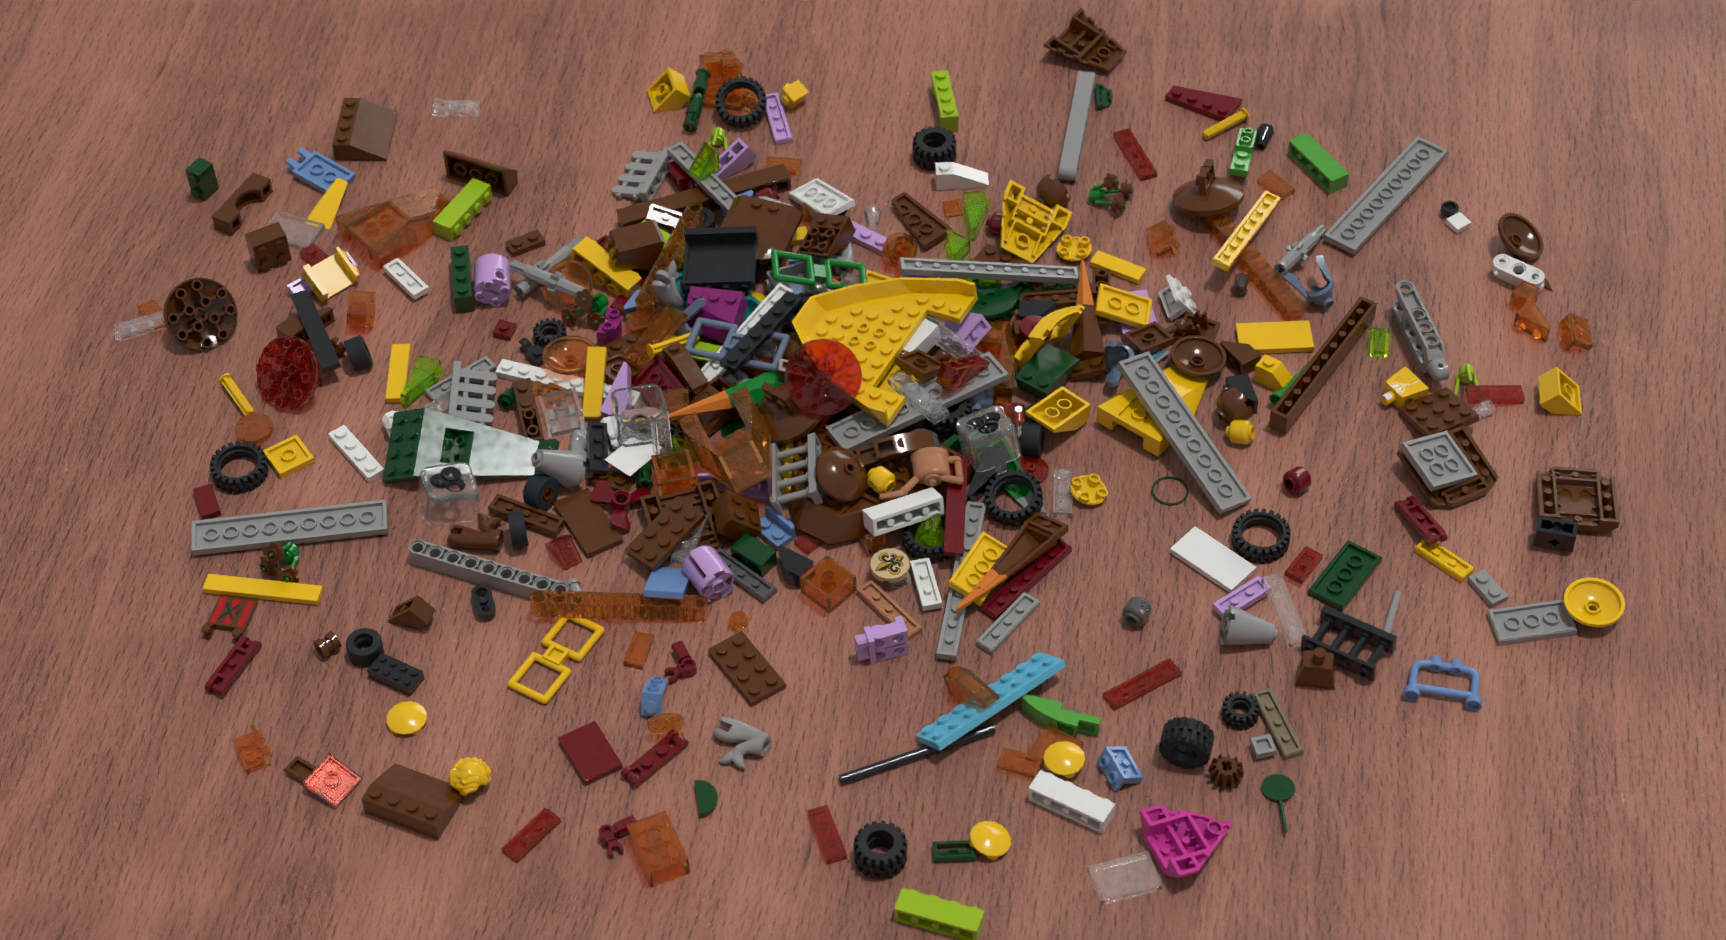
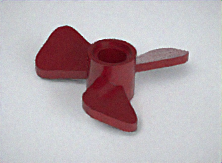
[590,480,652,531]

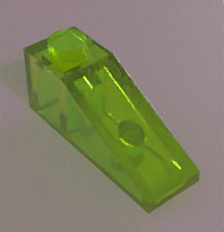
[964,190,990,242]
[400,355,444,409]

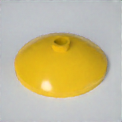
[1563,577,1625,627]

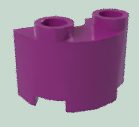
[596,307,623,347]

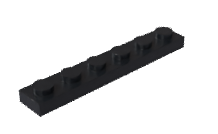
[719,291,803,374]

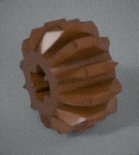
[1208,754,1244,790]

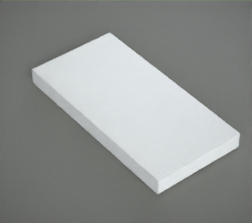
[788,178,856,215]
[1170,526,1256,593]

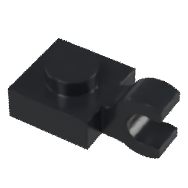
[519,337,551,367]

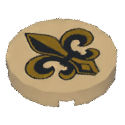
[871,548,910,583]

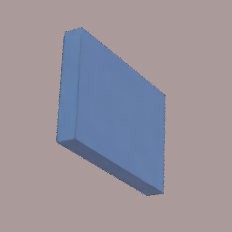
[643,567,690,600]

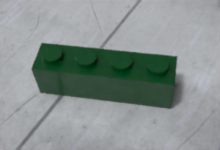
[450,245,475,313]

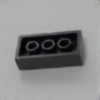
[367,652,425,697]

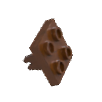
[1173,310,1221,342]

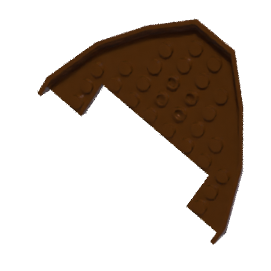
[790,388,976,544]

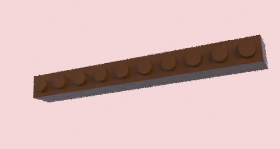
[616,164,791,228]
[1269,296,1377,434]

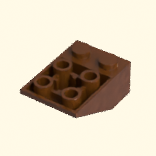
[796,213,856,258]
[679,375,745,439]

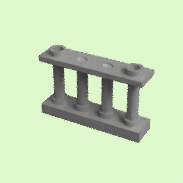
[769,433,823,514]

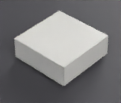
[1445,212,1471,234]

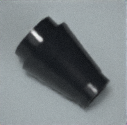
[1255,123,1274,150]

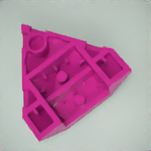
[1139,805,1233,878]

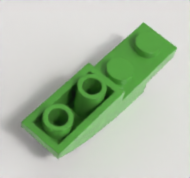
[1229,128,1257,177]
[1021,694,1101,738]

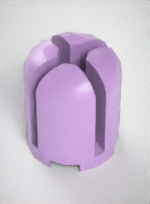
[682,545,736,602]

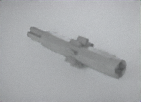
[1274,225,1327,275]
[515,236,583,297]
[509,260,590,298]

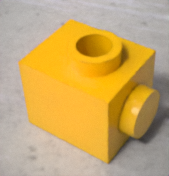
[779,79,809,110]

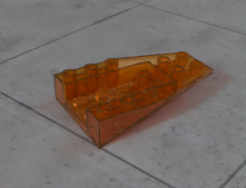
[336,188,451,268]

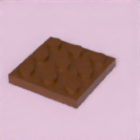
[1399,387,1479,436]

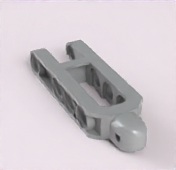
[1392,280,1449,381]

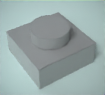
[1250,734,1277,759]

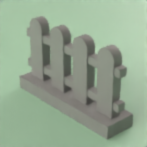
[612,146,674,202]
[448,361,497,426]

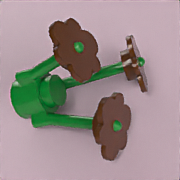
[561,289,609,331]

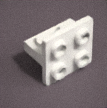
[1158,274,1197,321]

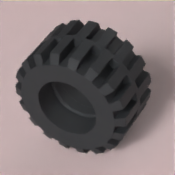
[913,126,956,172]
[925,398,971,439]
[1159,717,1215,769]
[854,821,907,879]

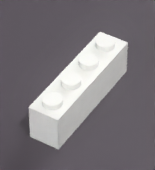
[862,487,944,537]
[1028,770,1115,834]

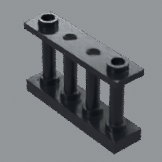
[1301,605,1397,682]

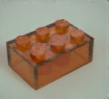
[626,811,690,888]

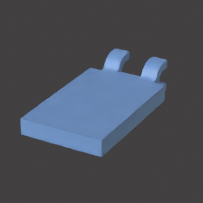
[286,147,356,194]

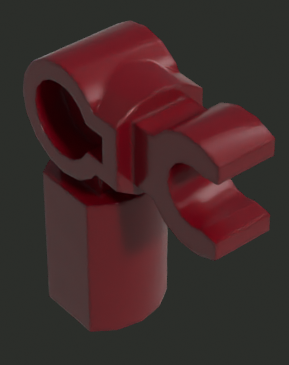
[664,640,697,684]
[598,815,638,859]

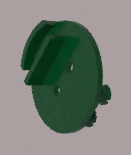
[966,279,1018,320]

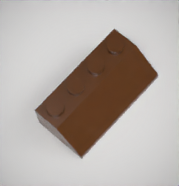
[443,150,518,196]

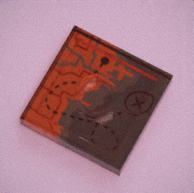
[303,754,362,809]

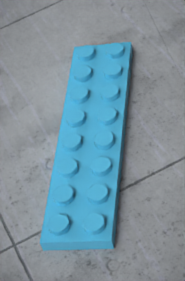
[915,652,1066,751]

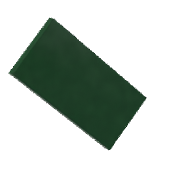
[1308,540,1382,612]

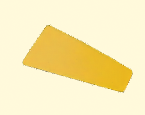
[306,178,348,229]

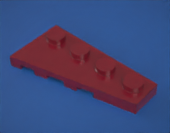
[1165,85,1242,121]

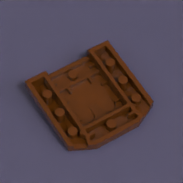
[720,195,803,265]
[1397,425,1499,508]
[1535,466,1620,533]
[640,479,732,560]

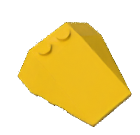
[1000,179,1072,264]

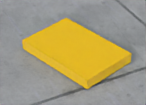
[1094,283,1152,328]

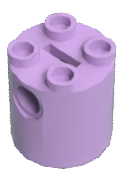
[474,253,511,307]

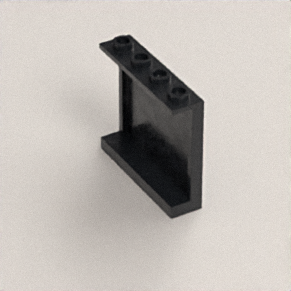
[680,226,759,294]

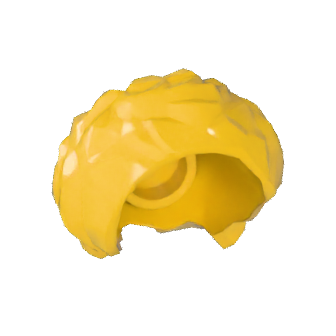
[448,757,491,796]

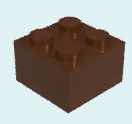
[244,222,292,273]
[713,490,762,541]

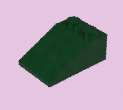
[1015,344,1080,400]

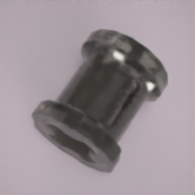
[1231,273,1250,298]

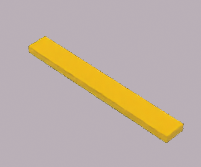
[1211,191,1281,272]

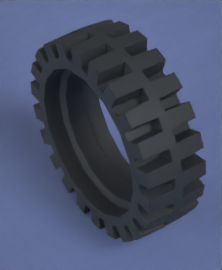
[715,76,767,128]
[210,441,269,494]
[985,469,1043,526]
[1232,508,1291,564]
[902,514,950,564]

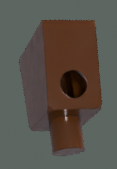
[1295,647,1336,690]

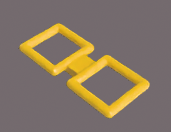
[507,611,605,704]

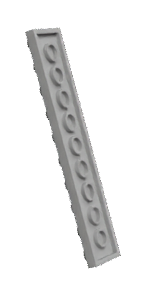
[1323,136,1448,255]
[1116,351,1252,514]
[826,352,1009,452]
[191,499,388,556]

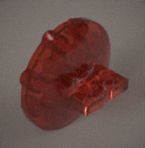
[256,336,323,410]
[785,339,862,416]

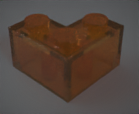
[699,49,742,83]

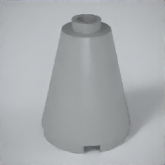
[531,449,586,489]
[1220,605,1278,645]

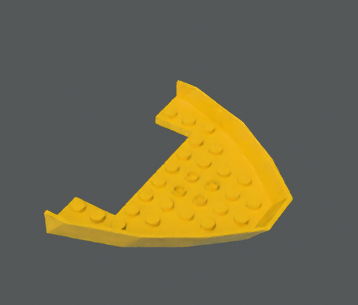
[792,277,978,428]

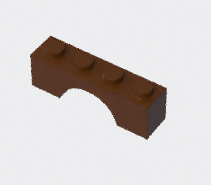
[212,173,273,236]

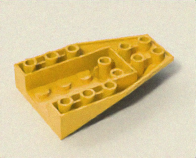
[1096,364,1208,457]

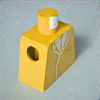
[1380,366,1429,409]

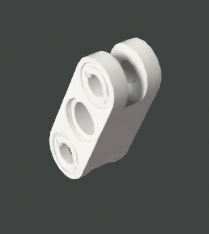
[1493,254,1545,293]

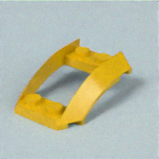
[1014,304,1085,369]

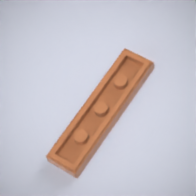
[857,580,922,641]

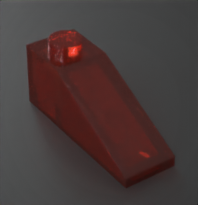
[936,354,990,391]

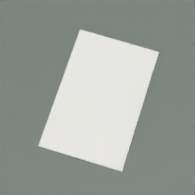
[605,438,664,476]

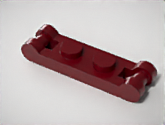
[1394,496,1448,547]
[205,636,262,697]
[620,729,689,788]

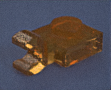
[532,381,566,406]

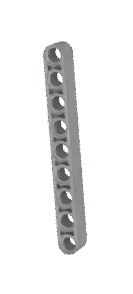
[1058,71,1096,182]
[408,540,571,608]

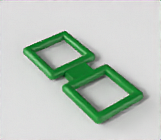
[770,250,868,290]

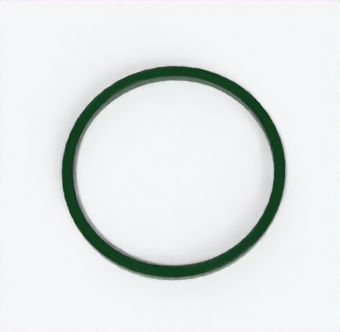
[1152,476,1189,506]

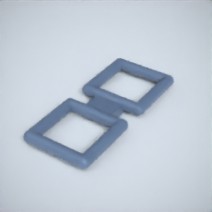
[685,317,790,372]

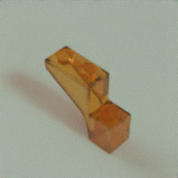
[1509,280,1551,342]

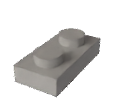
[1467,569,1508,609]

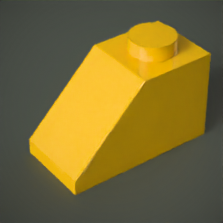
[1254,354,1293,391]

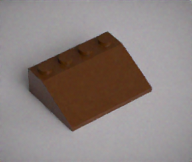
[332,98,397,161]
[361,763,466,840]

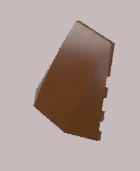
[1043,8,1127,72]

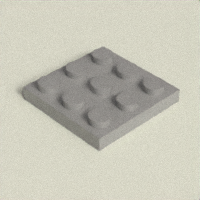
[1400,431,1478,491]

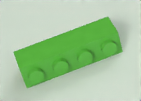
[1288,133,1349,194]

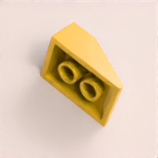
[1025,386,1091,433]

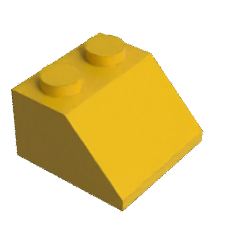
[647,67,690,113]
[1538,367,1582,415]

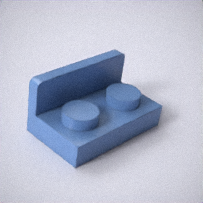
[759,506,795,551]
[1097,746,1144,791]

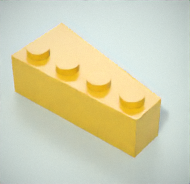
[569,236,642,298]

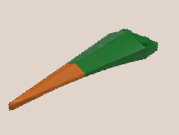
[666,362,799,419]

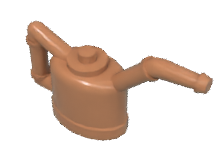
[880,447,965,500]

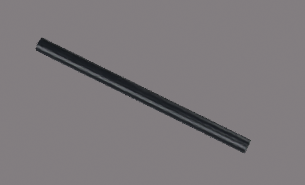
[838,724,996,785]

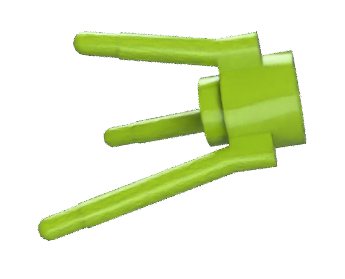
[702,127,728,158]
[1453,364,1486,406]

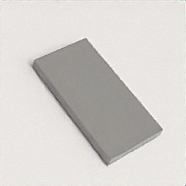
[1487,599,1577,646]

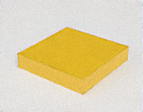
[263,434,315,479]

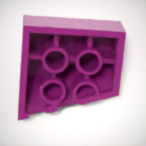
[687,286,749,345]

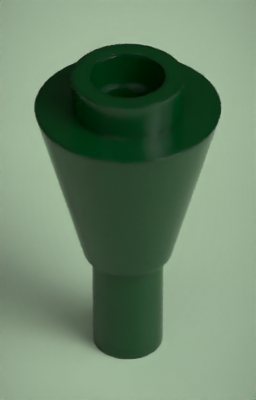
[497,385,515,410]

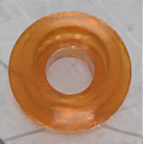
[729,611,749,630]

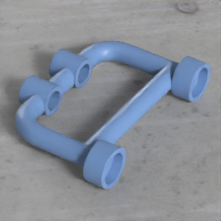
[1403,655,1482,711]

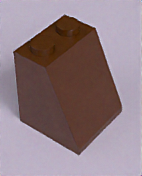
[605,220,665,271]

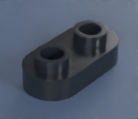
[471,584,496,620]

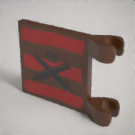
[201,595,258,643]

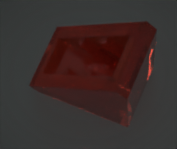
[545,535,582,571]

